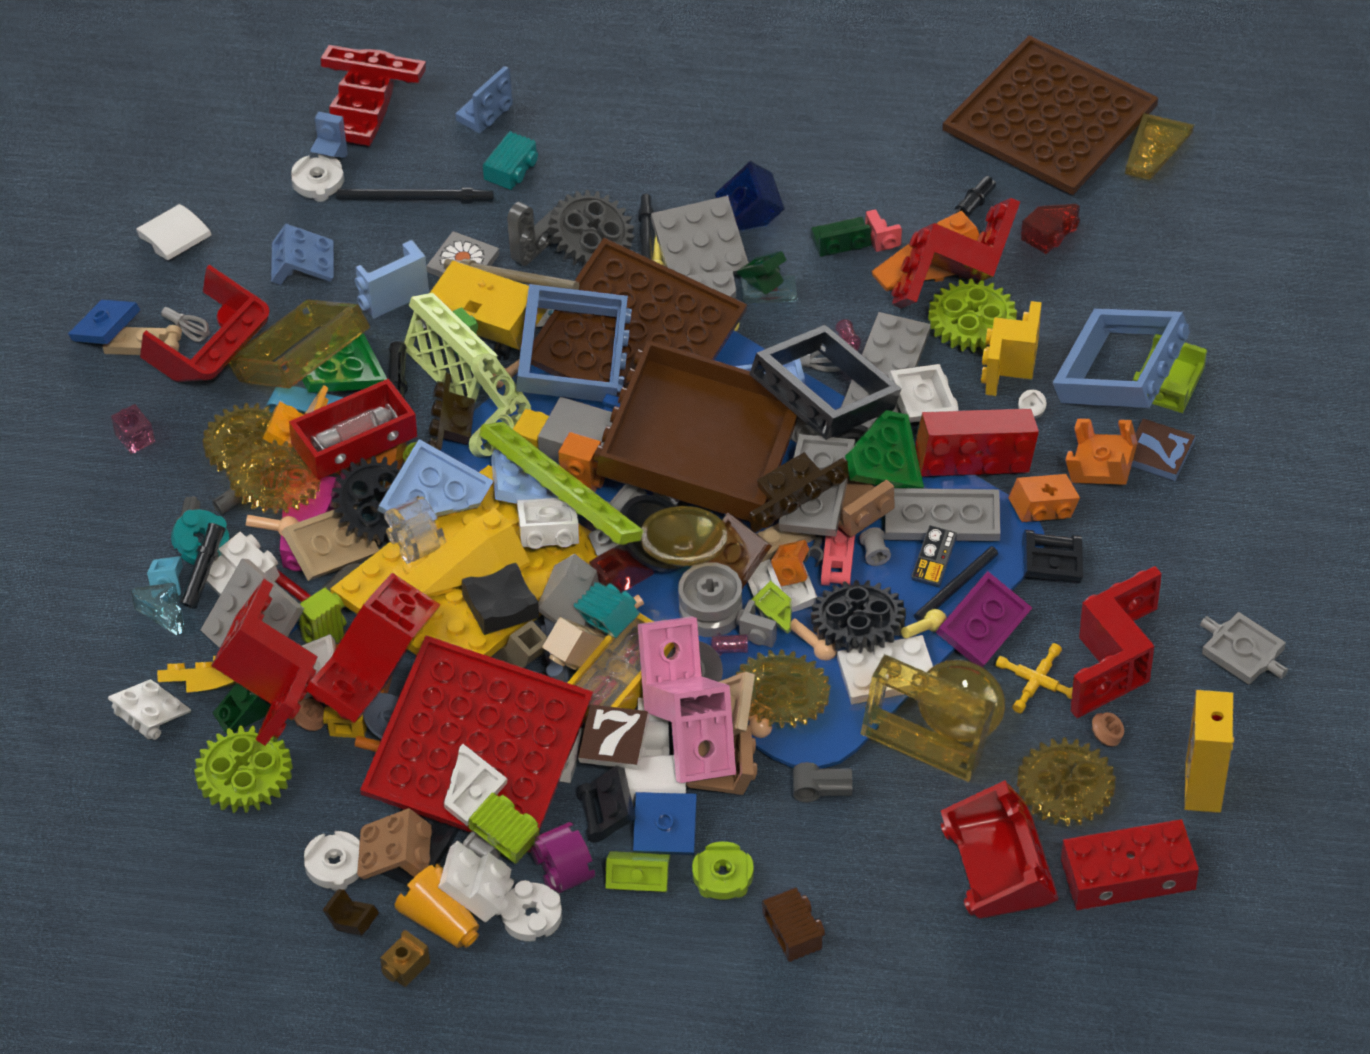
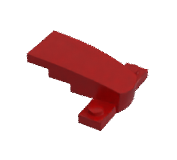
[321,45,426,146]

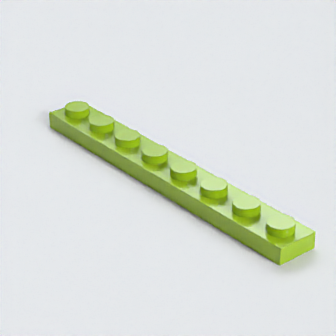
[479,422,644,545]

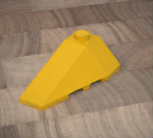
[402,509,530,597]

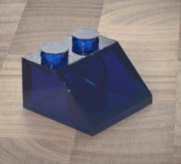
[715,161,785,231]

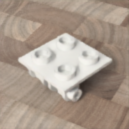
[108,679,191,740]

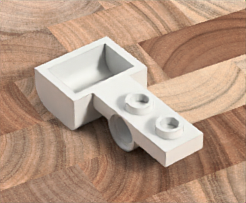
[625,698,686,807]

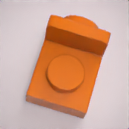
[771,540,809,586]

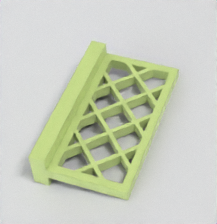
[404,293,498,402]

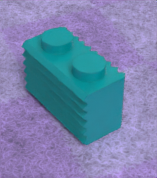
[483,131,538,190]
[574,582,640,639]

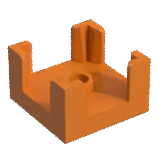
[1065,419,1137,485]

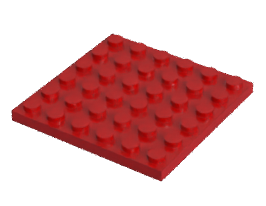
[360,635,593,853]

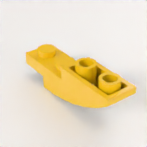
[157,656,237,693]

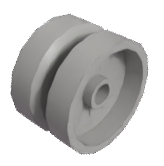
[679,563,742,637]

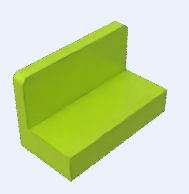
[606,851,670,892]

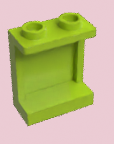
[1132,334,1207,413]

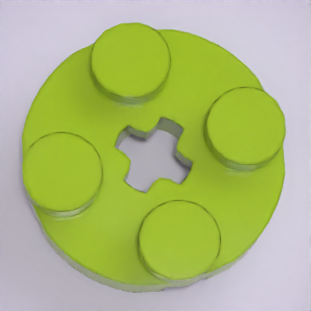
[692,841,754,900]

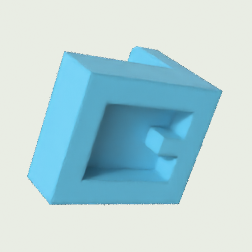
[147,556,183,599]

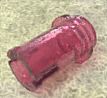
[835,319,861,351]
[711,633,748,656]

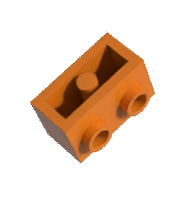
[558,432,605,492]

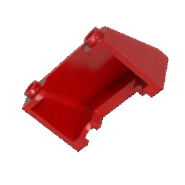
[941,780,1058,919]

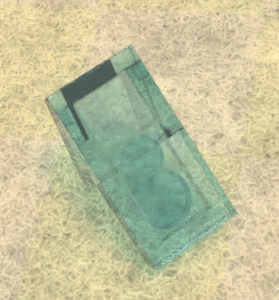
[131,583,185,636]

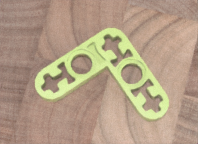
[469,353,531,458]

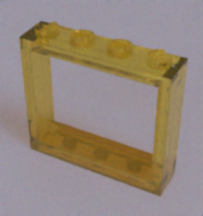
[229,299,370,389]
[860,654,996,782]

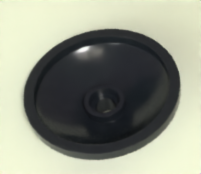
[620,495,696,572]

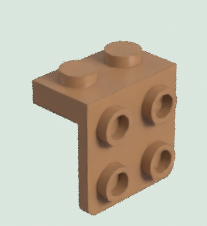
[838,477,895,537]
[685,725,757,795]
[357,808,432,879]

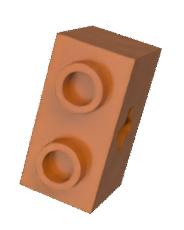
[1008,474,1080,522]

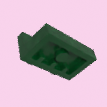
[811,216,871,257]

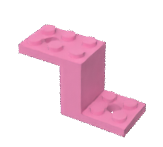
[638,617,736,783]

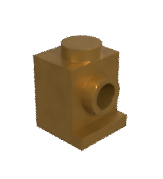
[380,930,430,987]

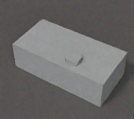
[538,397,626,484]

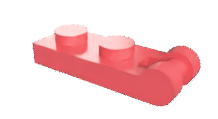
[821,526,856,587]

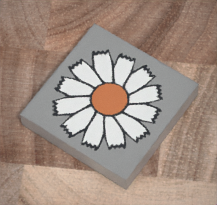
[426,231,500,277]

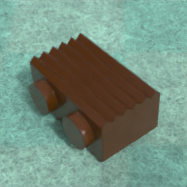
[762,887,825,962]

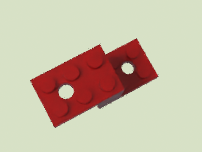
[891,198,1020,309]
[1070,566,1162,719]
[305,573,441,723]
[211,579,318,746]

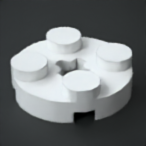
[292,154,344,202]
[304,831,360,891]
[501,880,562,941]

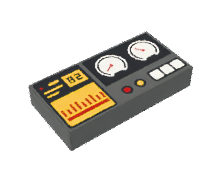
[912,525,958,588]

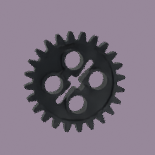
[330,456,416,547]
[811,580,906,653]

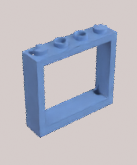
[516,284,632,401]
[1053,309,1190,408]

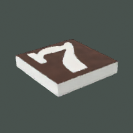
[578,704,649,769]

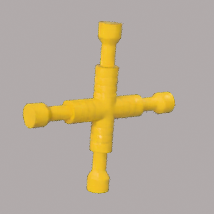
[996,643,1073,713]

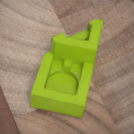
[751,580,792,634]

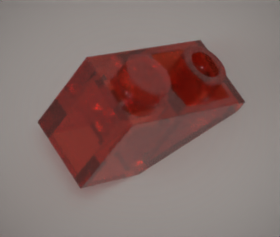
[1021,204,1080,254]
[589,548,654,593]

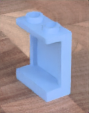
[354,240,429,319]

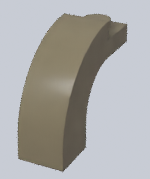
[491,620,548,668]

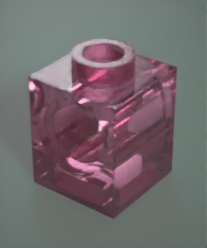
[111,404,155,454]

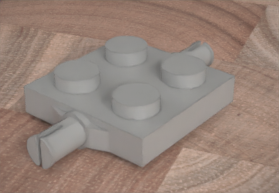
[1200,612,1288,685]

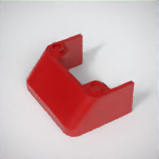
[140,264,269,382]

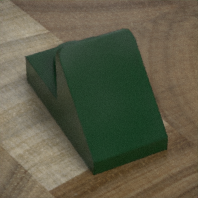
[737,251,787,294]

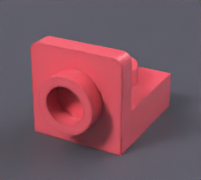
[865,209,902,252]

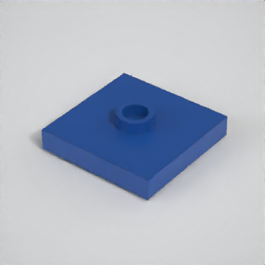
[68,300,140,344]
[633,792,697,855]

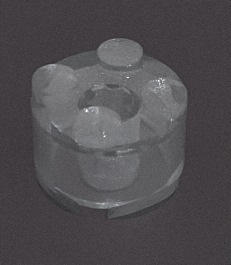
[384,496,446,564]

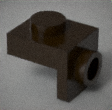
[323,889,379,936]

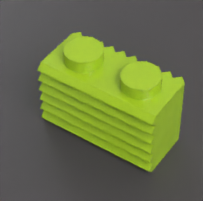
[299,587,347,644]
[468,792,539,864]

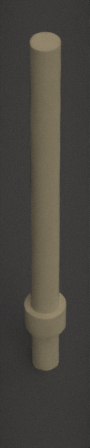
[444,258,579,290]

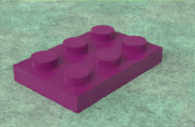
[936,571,1032,669]

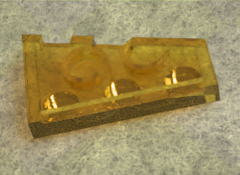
[1125,113,1194,180]

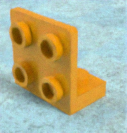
[262,385,329,455]

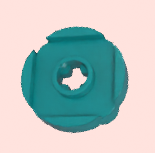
[171,509,229,565]

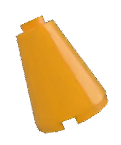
[394,864,479,948]

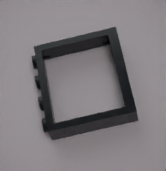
[749,325,902,440]

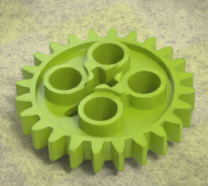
[928,279,1017,352]
[194,726,293,813]

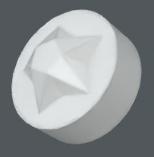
[1018,390,1046,419]

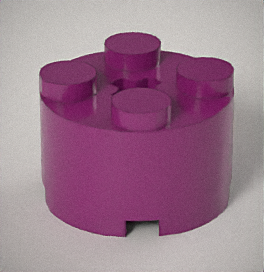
[530,822,595,893]

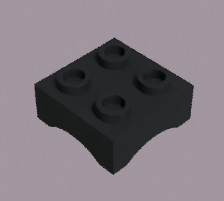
[462,563,539,635]

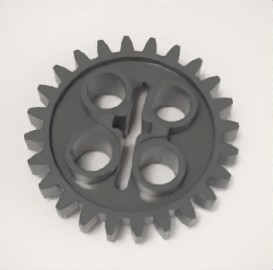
[548,190,634,267]

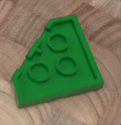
[300,329,387,393]
[845,410,924,489]

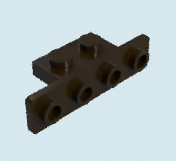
[427,373,475,451]
[750,452,849,532]

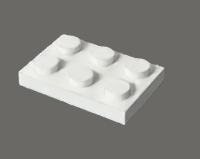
[837,635,938,704]

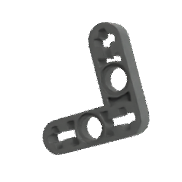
[507,202,553,266]

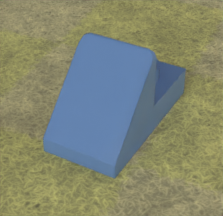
[311,111,348,157]

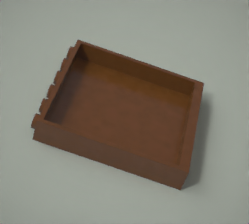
[594,340,798,521]

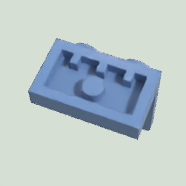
[455,66,512,133]
[271,224,333,285]

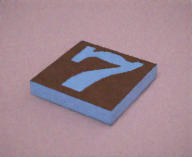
[1131,418,1196,481]

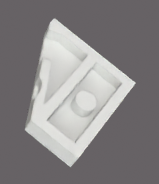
[444,744,507,826]

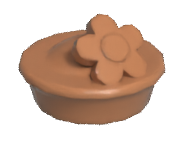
[294,698,324,731]
[1092,712,1124,747]

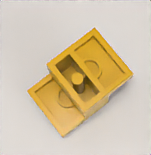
[981,301,1042,396]

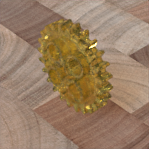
[203,403,290,478]
[229,440,321,514]
[736,649,831,728]
[1017,737,1116,826]

